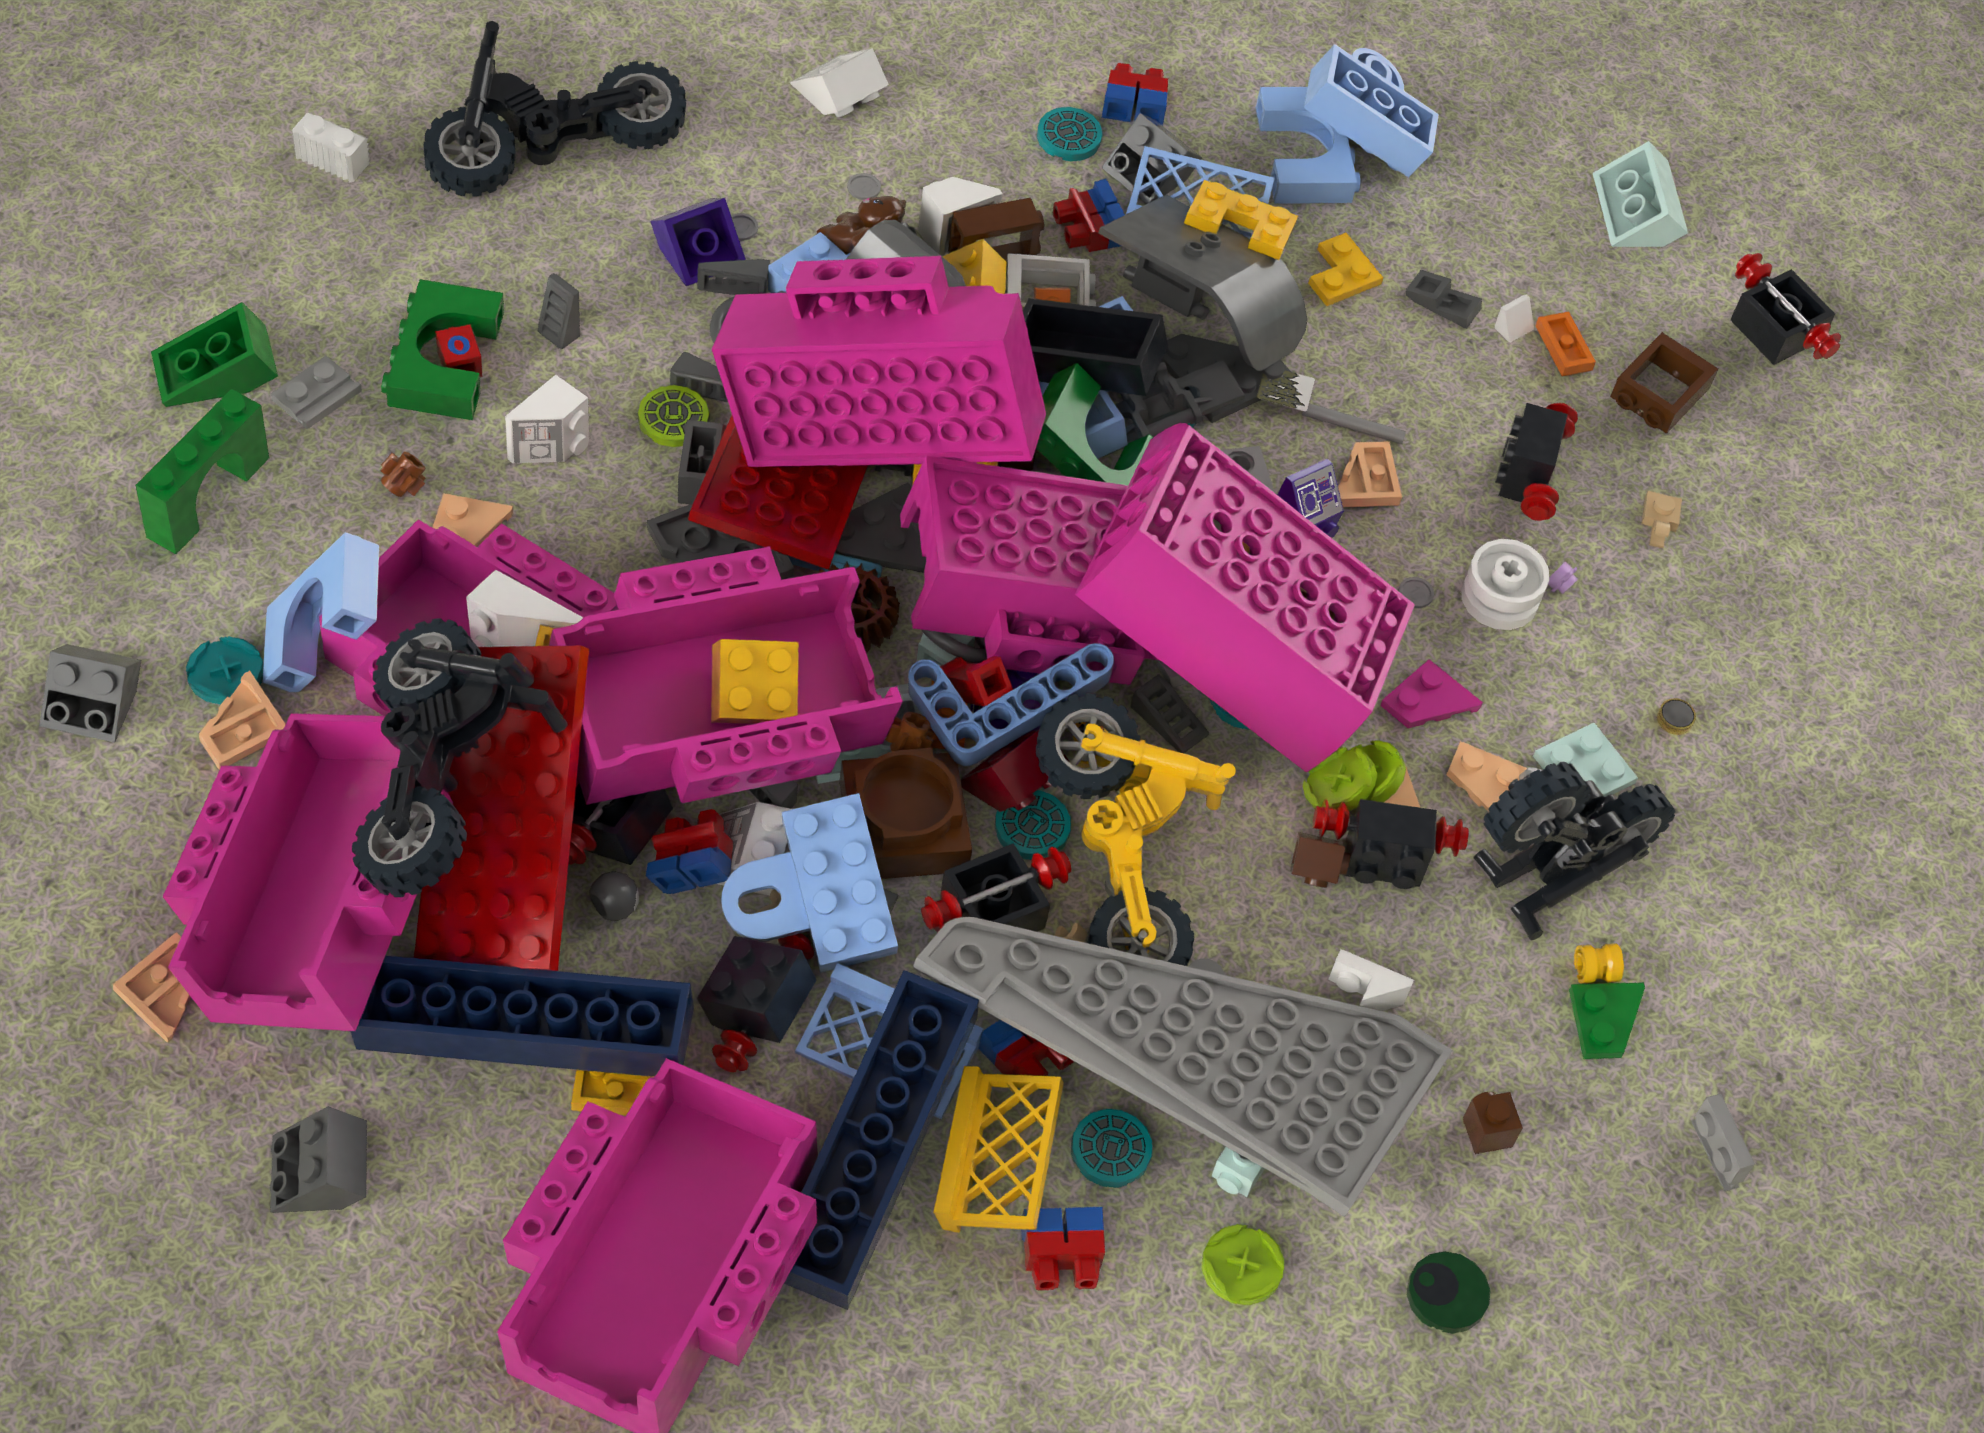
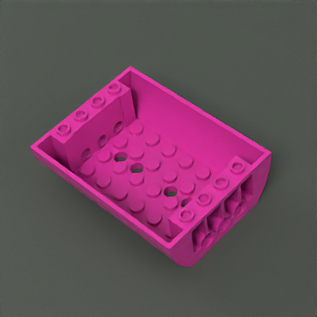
[1075,423,1415,773]

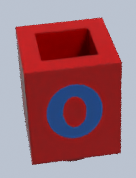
[436,324,483,377]

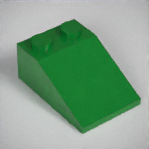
[151,302,278,407]

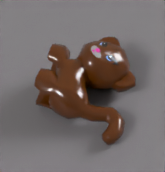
[816,196,906,255]

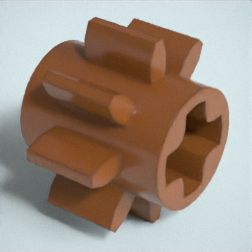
[380,452,426,497]
[885,712,934,751]

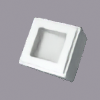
[1495,294,1534,343]

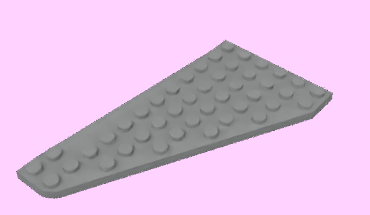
[913,917,1453,1217]

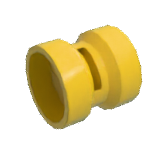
[1574,943,1624,984]

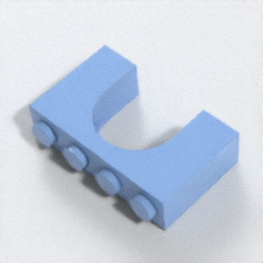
[1255,87,1360,204]
[262,532,379,692]

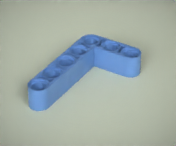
[908,643,1114,766]

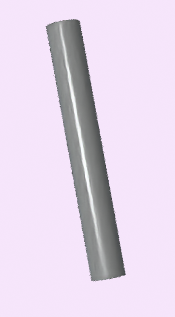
[1302,403,1406,444]

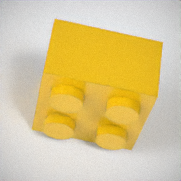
[711,639,799,724]

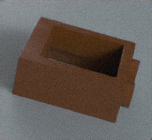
[948,197,1044,262]
[1610,332,1719,434]

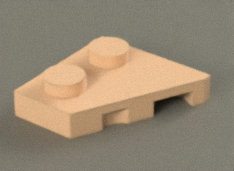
[432,493,513,546]
[199,671,286,770]
[1446,741,1527,812]
[113,932,191,1042]

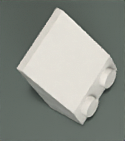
[466,570,583,647]

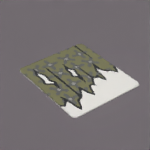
[1257,370,1315,411]

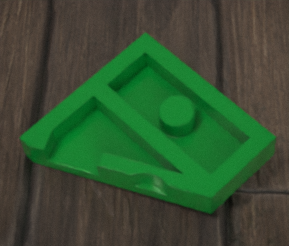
[1569,982,1645,1059]

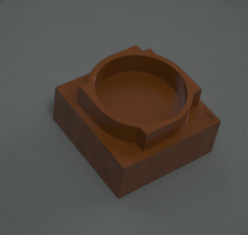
[839,748,972,879]

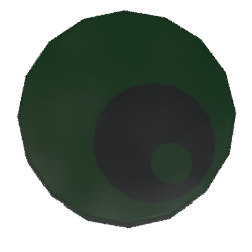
[1406,1251,1490,1334]

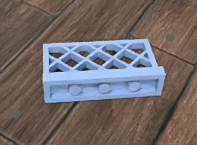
[1126,146,1275,239]
[795,963,983,1119]

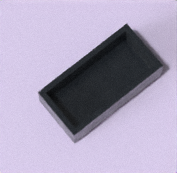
[1023,298,1168,396]

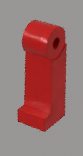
[934,656,1013,706]

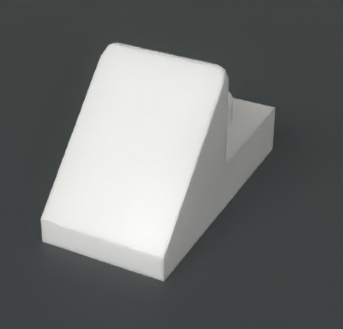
[1328,949,1414,1011]

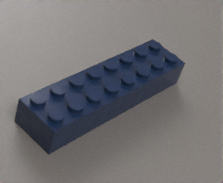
[350,956,694,1077]
[784,970,979,1310]

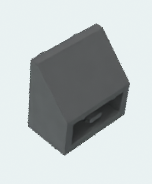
[1102,113,1202,204]
[678,420,727,504]
[39,644,142,743]
[270,1106,367,1213]

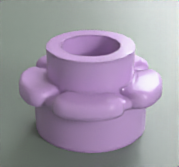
[1548,561,1578,594]

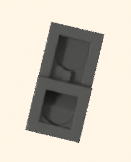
[1406,270,1482,329]

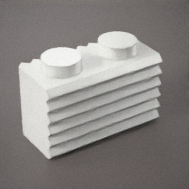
[292,113,370,183]

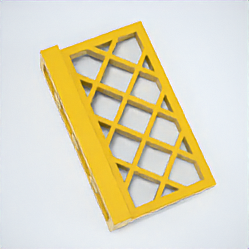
[933,1066,1064,1233]

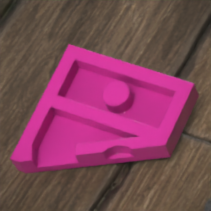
[1380,659,1483,728]

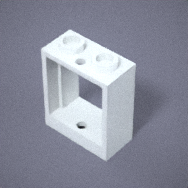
[1005,253,1096,310]

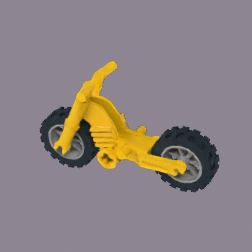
[1036,693,1236,966]

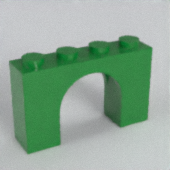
[381,279,504,420]
[1036,363,1153,485]
[135,389,269,554]

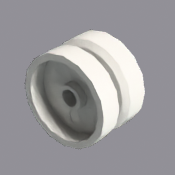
[1461,539,1549,630]

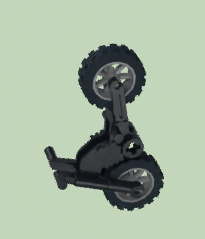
[423,21,686,197]
[352,618,567,897]
[1474,762,1675,940]

